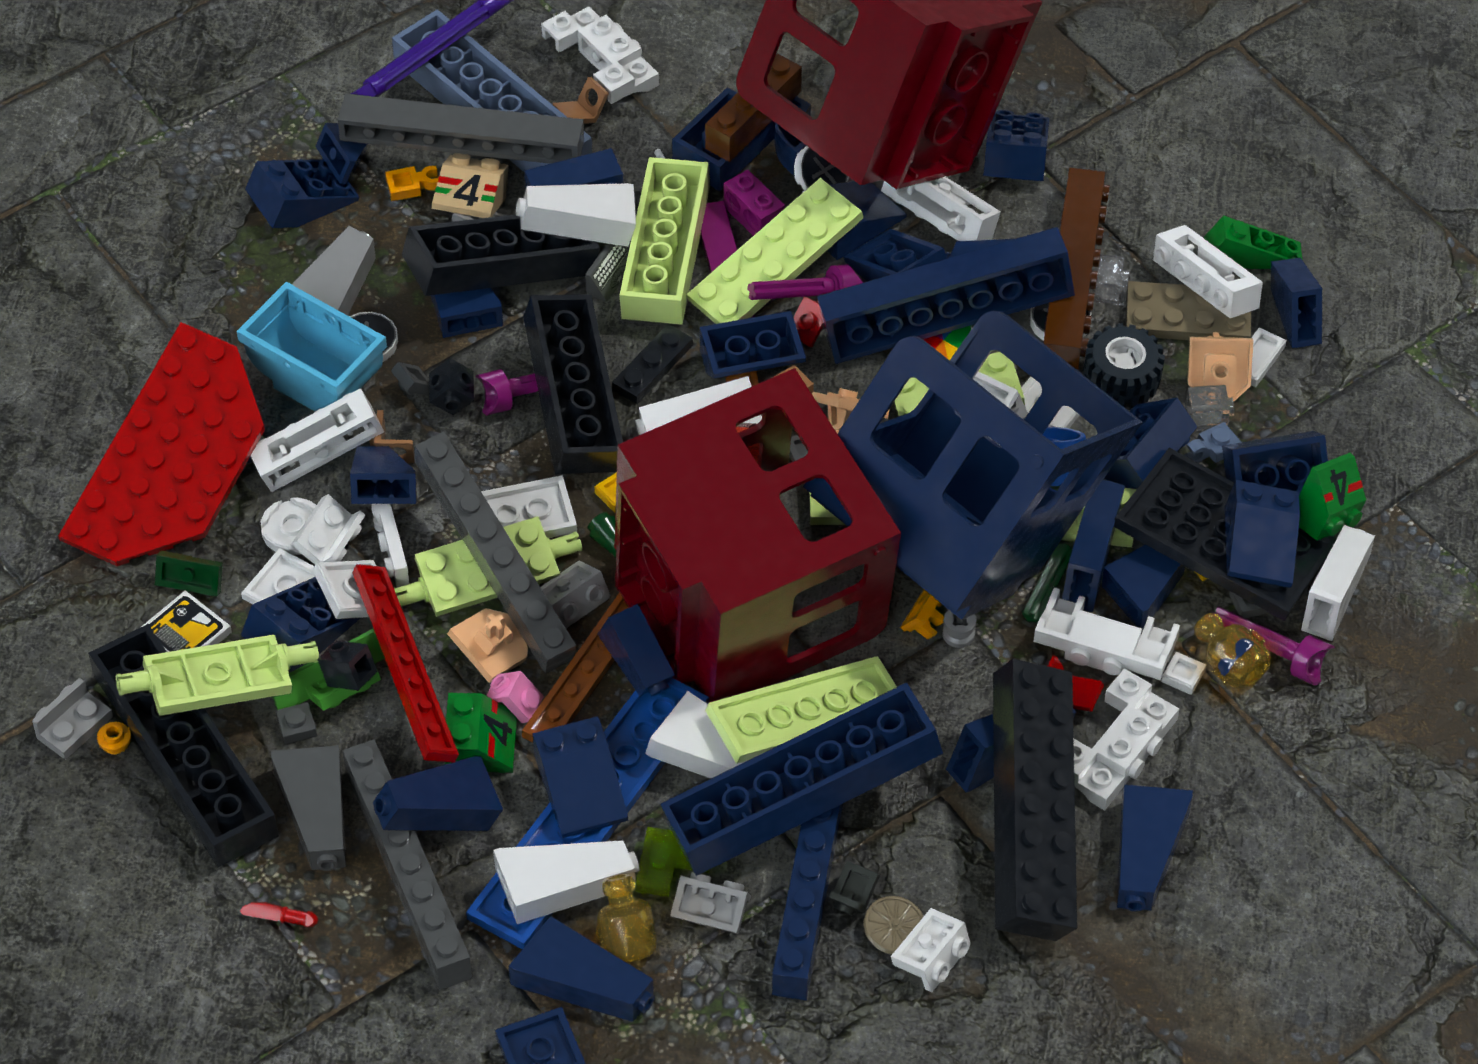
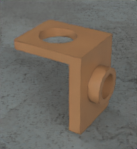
[552,77,609,124]
[369,410,415,463]

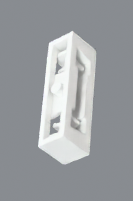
[881,177,1001,241]
[1153,225,1263,318]
[251,388,384,492]

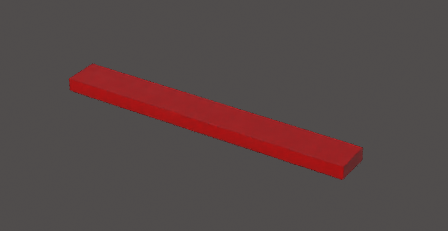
[352,564,459,763]

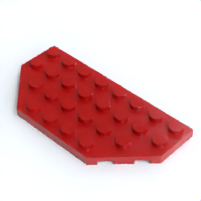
[58,322,265,566]

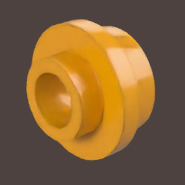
[97,722,131,754]

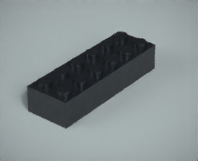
[402,214,600,296]
[523,294,623,474]

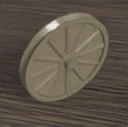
[863,896,924,955]

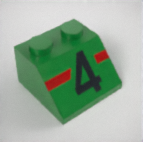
[1299,452,1366,541]
[445,693,517,773]

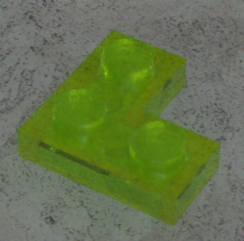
[635,827,710,897]

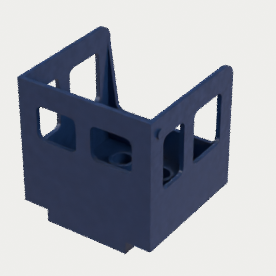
[803,311,1143,620]

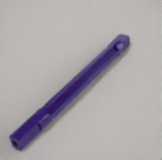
[351,0,513,97]

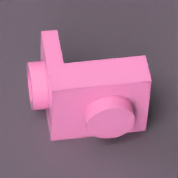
[486,671,544,723]

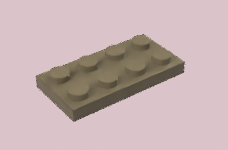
[1126,281,1251,340]

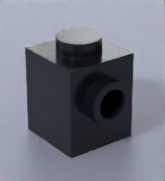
[317,640,378,691]

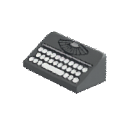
[586,244,629,301]

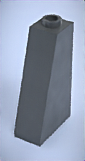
[271,745,346,871]

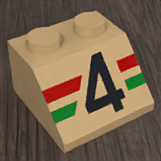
[431,153,509,218]

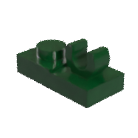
[155,550,223,597]

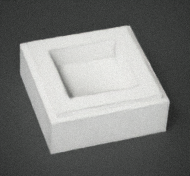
[1161,652,1206,695]

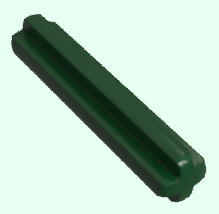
[1022,543,1072,623]

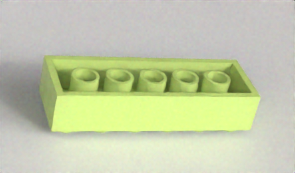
[619,157,710,325]

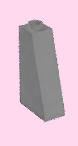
[292,226,376,316]

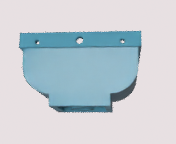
[237,282,387,411]

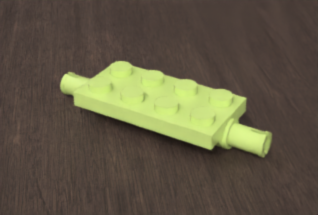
[394,516,582,617]
[116,634,319,716]

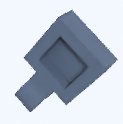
[1184,422,1241,463]

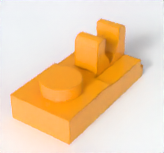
[900,589,944,639]

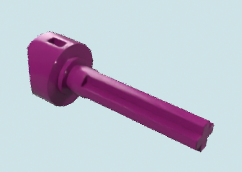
[747,265,863,300]
[476,369,538,416]
[1211,606,1335,686]

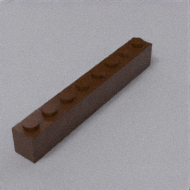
[1043,167,1110,369]

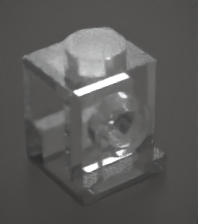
[1094,254,1129,306]

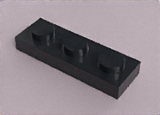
[612,324,693,404]

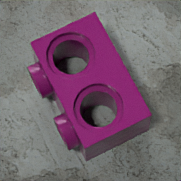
[724,169,785,236]

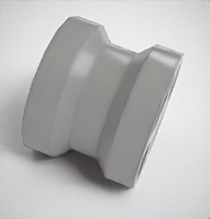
[942,610,977,648]

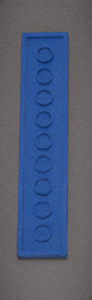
[466,678,709,949]

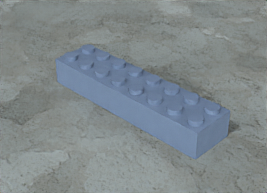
[392,9,592,173]

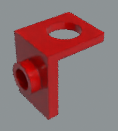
[793,296,824,347]
[1048,656,1104,712]

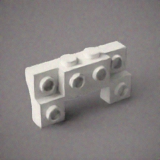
[541,6,659,104]
[1033,587,1180,680]
[1074,668,1179,811]

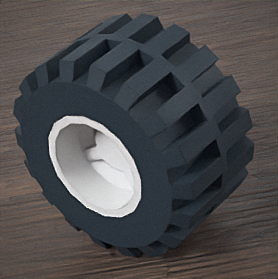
[1083,324,1165,408]

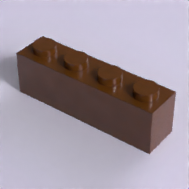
[705,54,802,162]

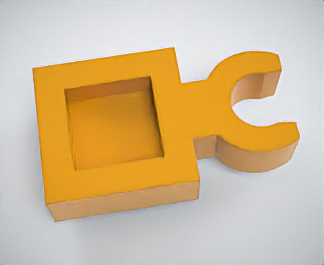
[385,166,439,201]

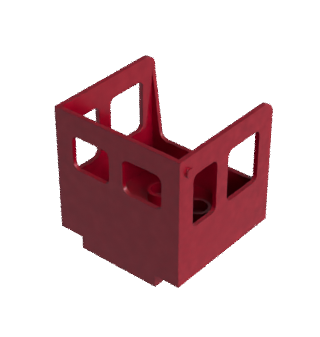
[736,0,1042,190]
[614,368,901,702]

